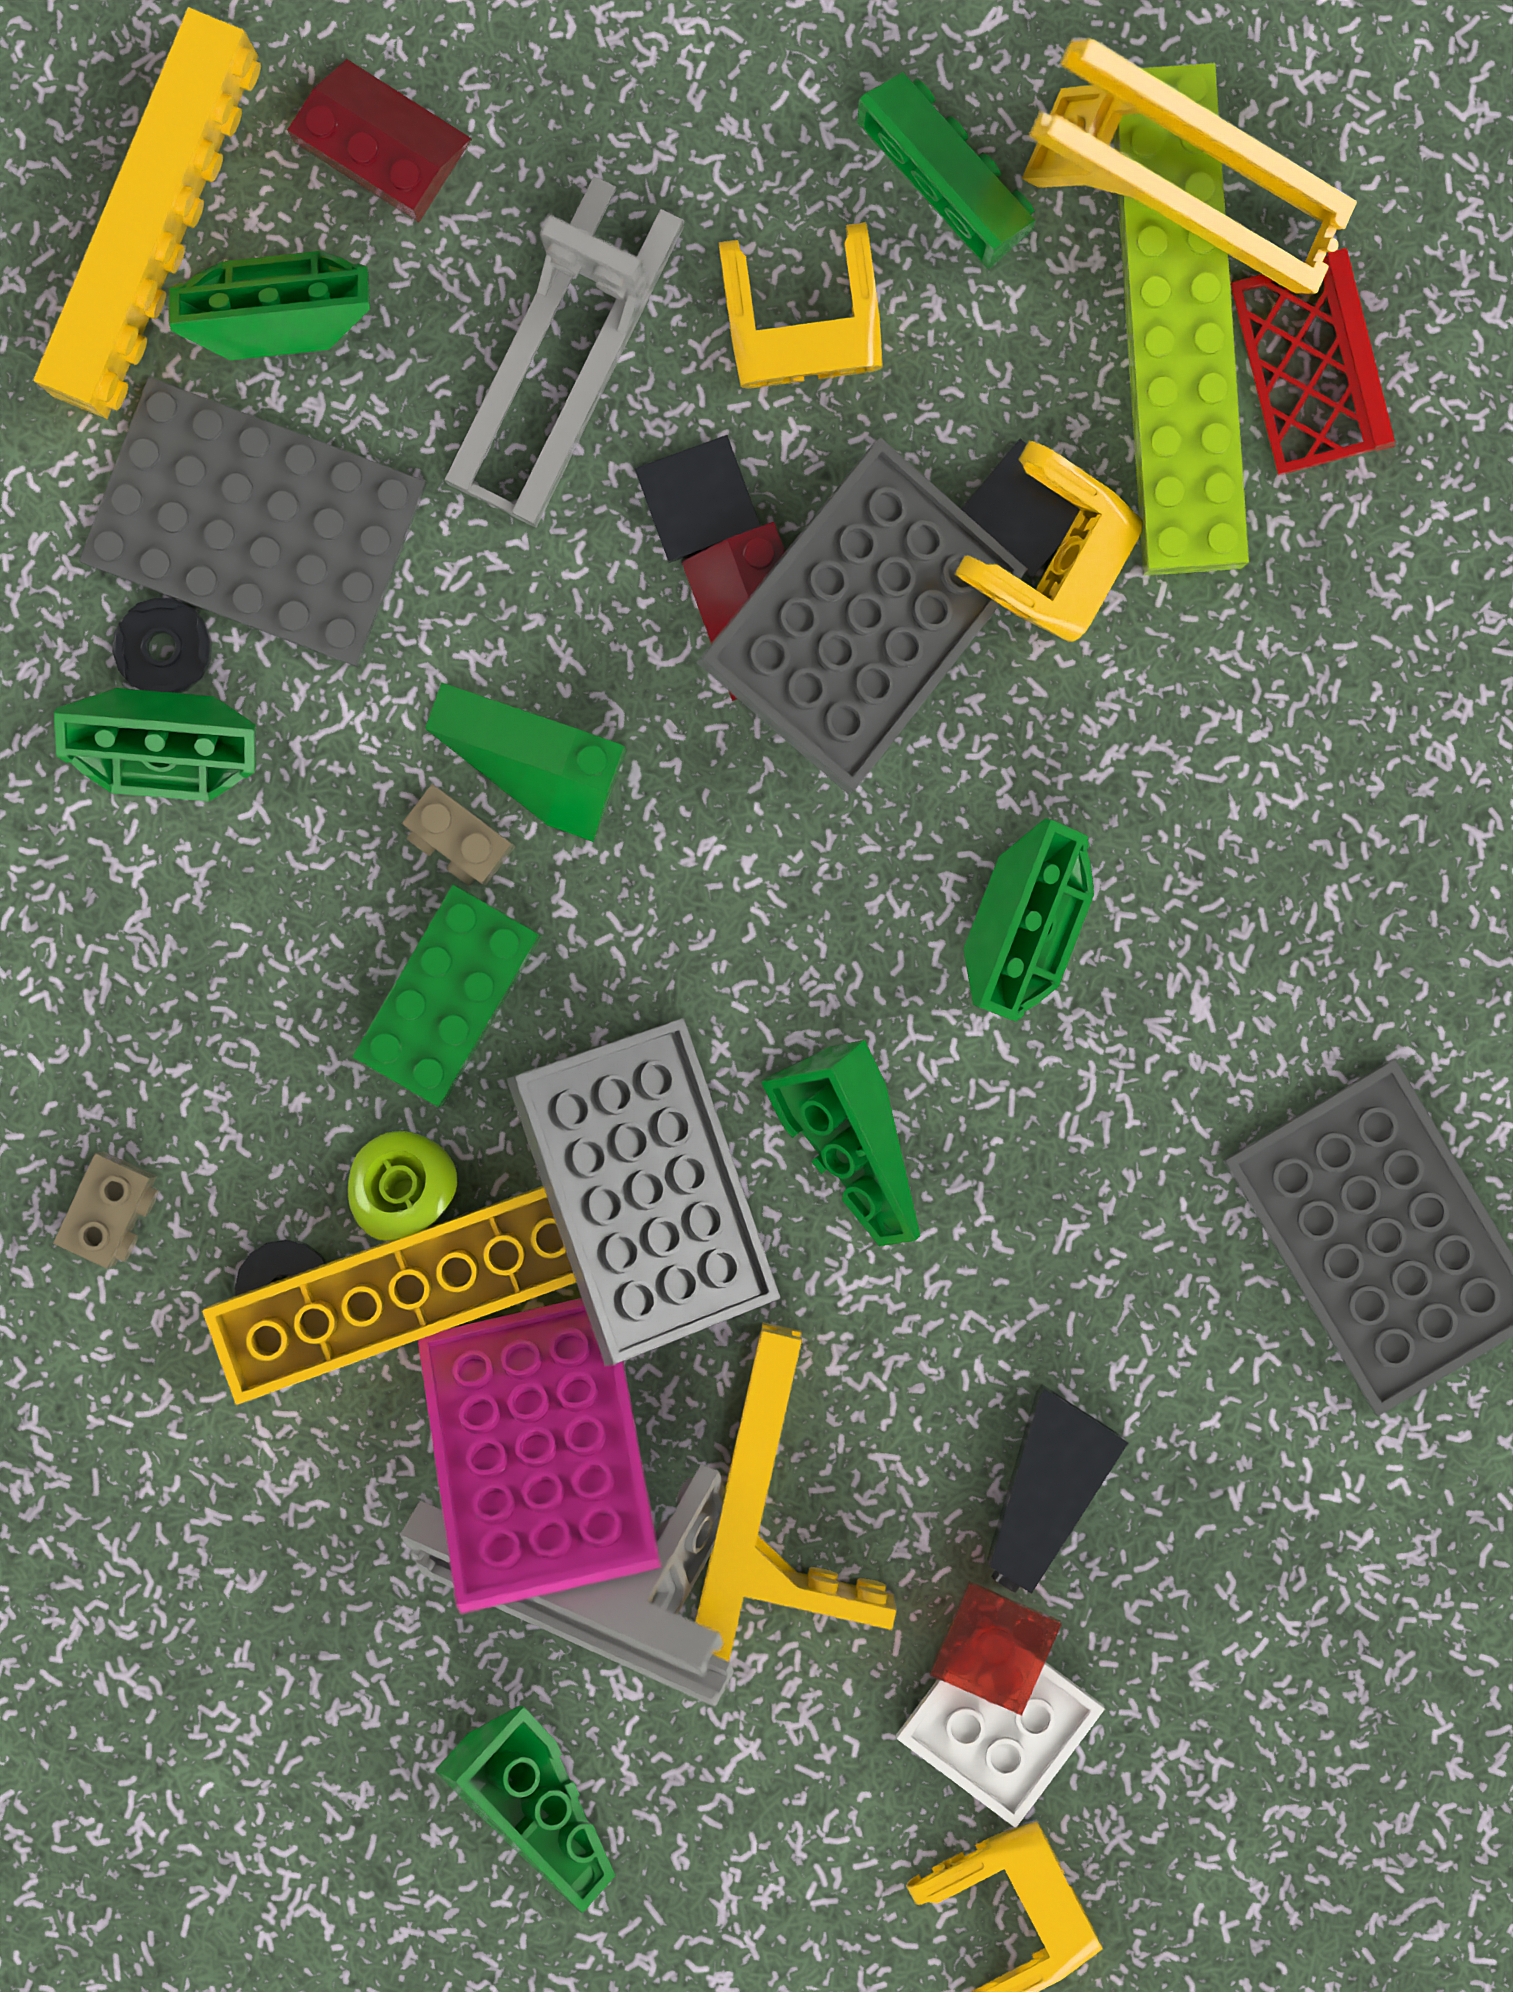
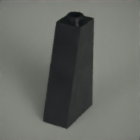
[987,1384,1128,1594]

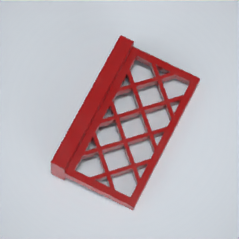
[1230,247,1395,476]

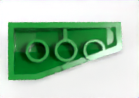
[425,682,627,842]
[761,1040,921,1246]

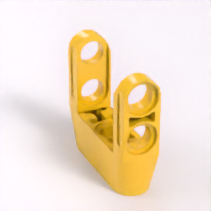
[719,222,883,389]
[955,441,1143,642]
[906,1821,1103,1992]

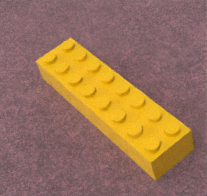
[33,7,261,419]
[202,1186,577,1405]

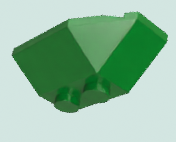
[169,251,370,360]
[54,688,256,801]
[963,818,1094,1022]

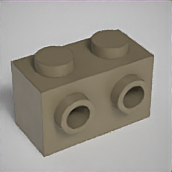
[402,784,516,886]
[53,1151,159,1269]

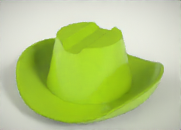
[348,1131,457,1241]

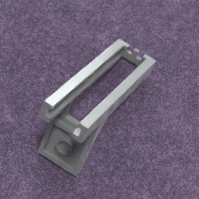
[445,176,684,528]
[400,1464,734,1707]

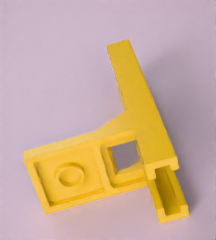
[1022,39,1357,293]
[695,1322,896,1662]

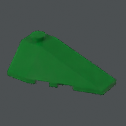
[435,1705,616,1913]

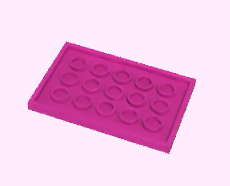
[418,1298,661,1613]

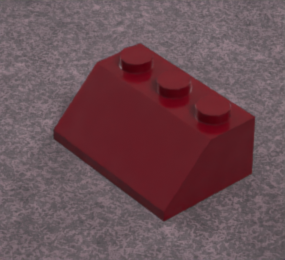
[287,59,472,222]
[682,522,785,701]

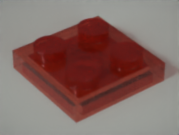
[929,1581,1062,1716]

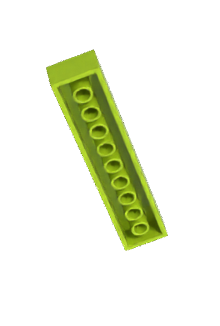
[1113,63,1249,576]

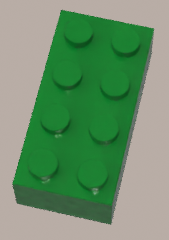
[352,885,543,1107]

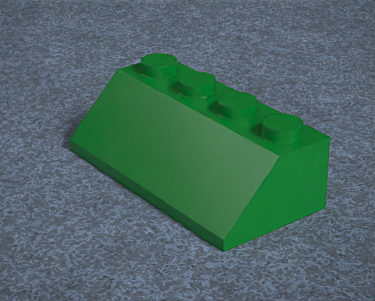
[857,72,1036,270]

